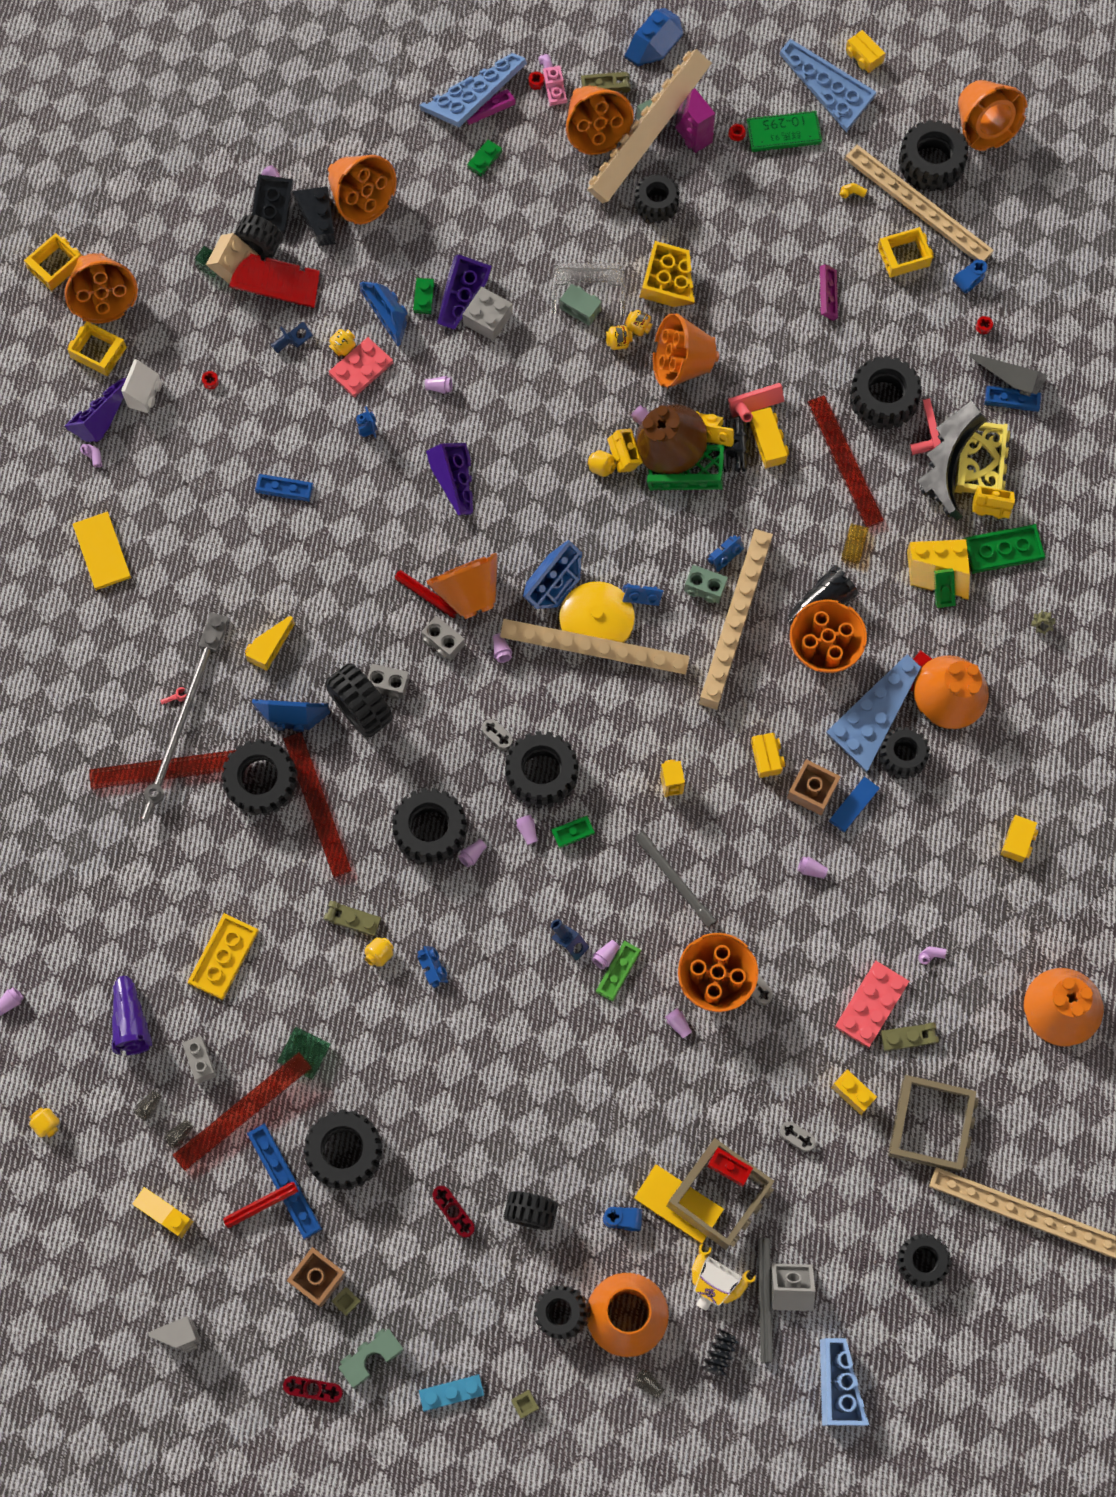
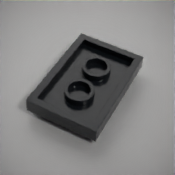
[251,174,294,233]

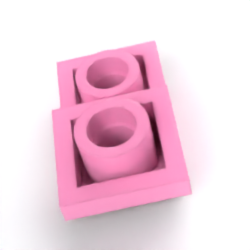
[543,66,567,106]

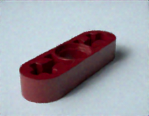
[432,1186,475,1238]
[283,1376,343,1403]

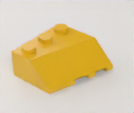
[639,241,695,307]
[907,539,970,600]

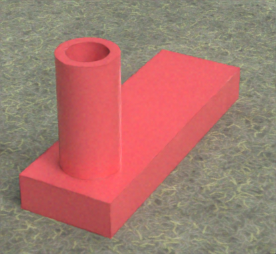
[728,383,784,422]
[910,398,941,455]

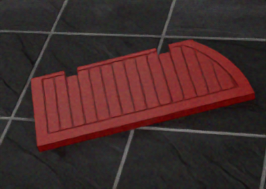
[229,253,320,308]

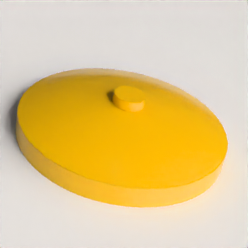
[559,582,635,643]

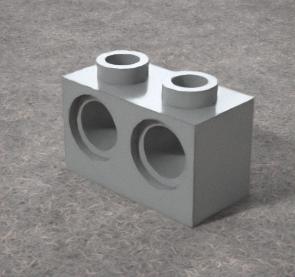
[421,616,465,661]
[368,664,410,700]
[182,1036,217,1084]

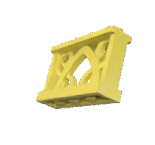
[954,422,1010,493]

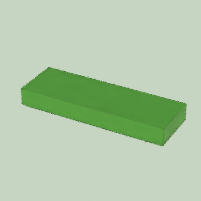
[596,941,641,1002]

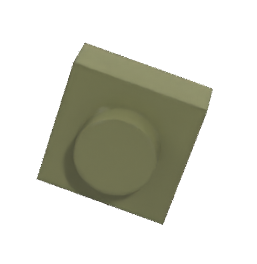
[331,1287,361,1317]
[511,1390,539,1419]

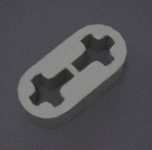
[482,719,513,751]
[751,973,773,1005]
[779,1122,815,1152]

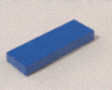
[984,386,1041,412]
[255,474,314,502]
[829,776,880,833]

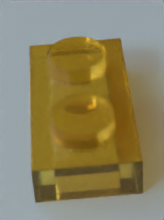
[841,524,869,564]

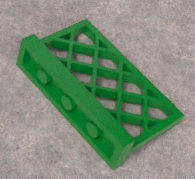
[647,445,725,490]

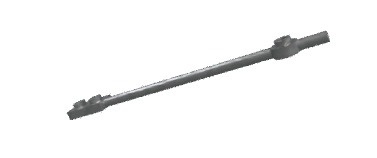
[141,612,229,822]

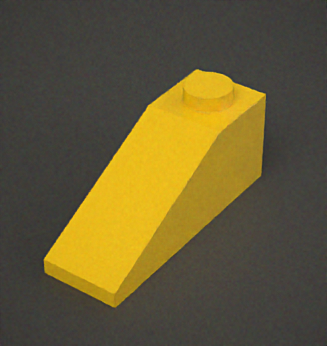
[245,616,295,671]
[133,1187,194,1239]

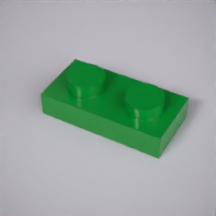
[467,140,502,177]
[413,278,435,314]
[934,568,956,608]
[551,816,595,849]

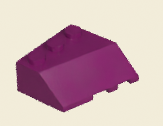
[675,88,715,153]

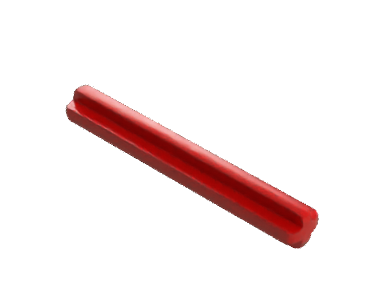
[395,570,458,618]
[223,1182,298,1228]

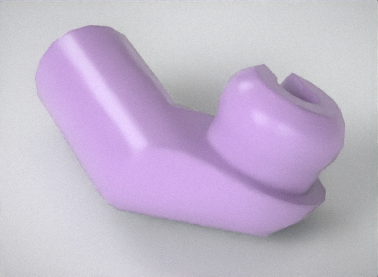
[539,54,553,68]
[80,444,102,468]
[918,946,946,965]

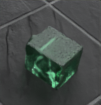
[194,246,217,278]

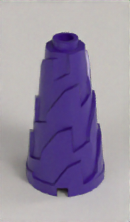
[112,976,153,1056]

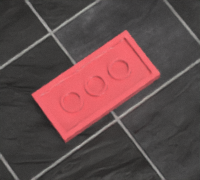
[835,961,910,1049]

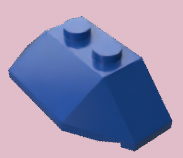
[624,8,683,66]
[359,282,408,346]
[523,540,582,609]
[252,699,330,732]

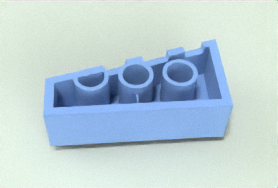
[820,1338,869,1426]

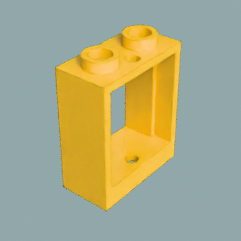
[878,227,934,278]
[24,233,82,291]
[67,321,127,377]

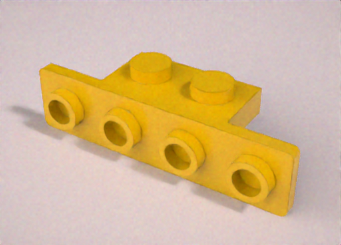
[695,411,734,447]

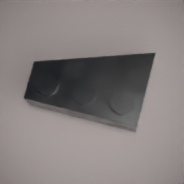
[292,186,336,246]

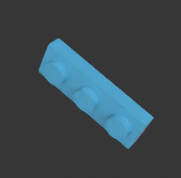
[418,1375,484,1411]

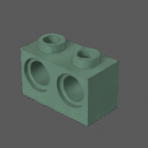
[684,565,728,604]

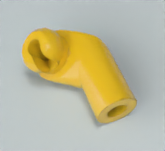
[840,183,867,198]

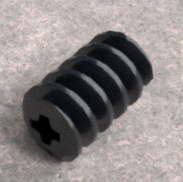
[701,1329,740,1376]

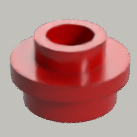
[728,124,746,141]

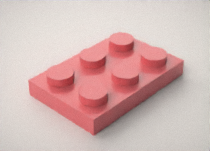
[328,337,393,398]

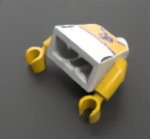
[692,1244,756,1310]

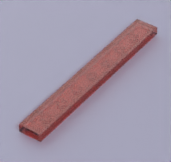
[807,395,884,529]
[283,732,352,878]
[89,750,236,789]
[172,1052,312,1171]

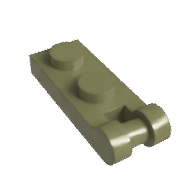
[581,72,631,93]
[323,901,382,937]
[880,1022,939,1052]

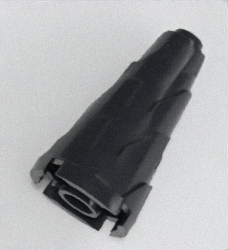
[787,565,858,625]

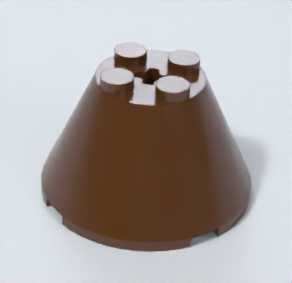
[635,404,708,475]

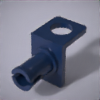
[271,322,313,353]
[551,919,589,961]

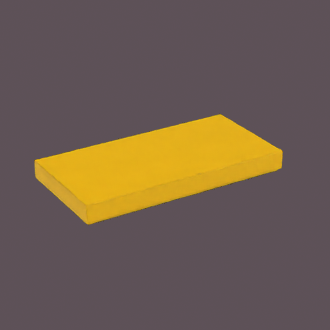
[73,512,131,590]
[187,913,259,1000]
[634,1164,724,1244]

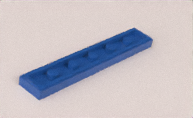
[247,1123,322,1240]

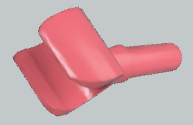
[160,687,187,705]

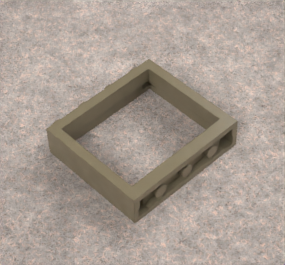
[888,1075,979,1173]
[666,1138,775,1250]

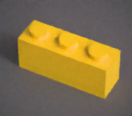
[749,407,789,469]

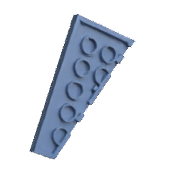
[780,39,877,133]
[419,53,527,127]
[826,654,921,773]

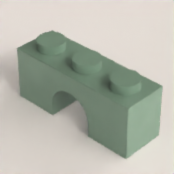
[338,1328,404,1389]

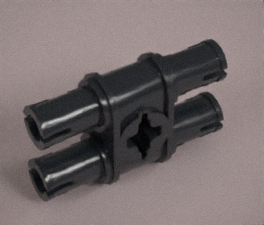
[714,417,749,473]

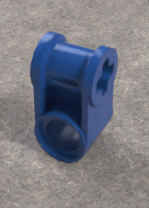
[953,259,987,294]
[603,1207,643,1231]

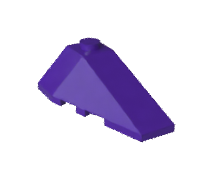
[437,254,492,329]
[64,378,126,442]
[426,443,473,516]

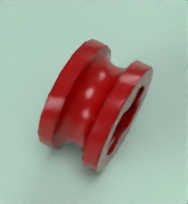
[529,71,544,90]
[976,316,993,335]
[202,371,219,390]

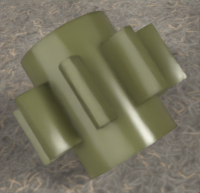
[1031,610,1056,635]

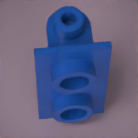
[356,406,378,438]
[707,535,745,572]
[622,583,663,606]
[417,946,448,988]

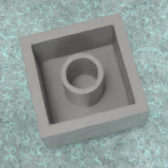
[462,287,513,341]

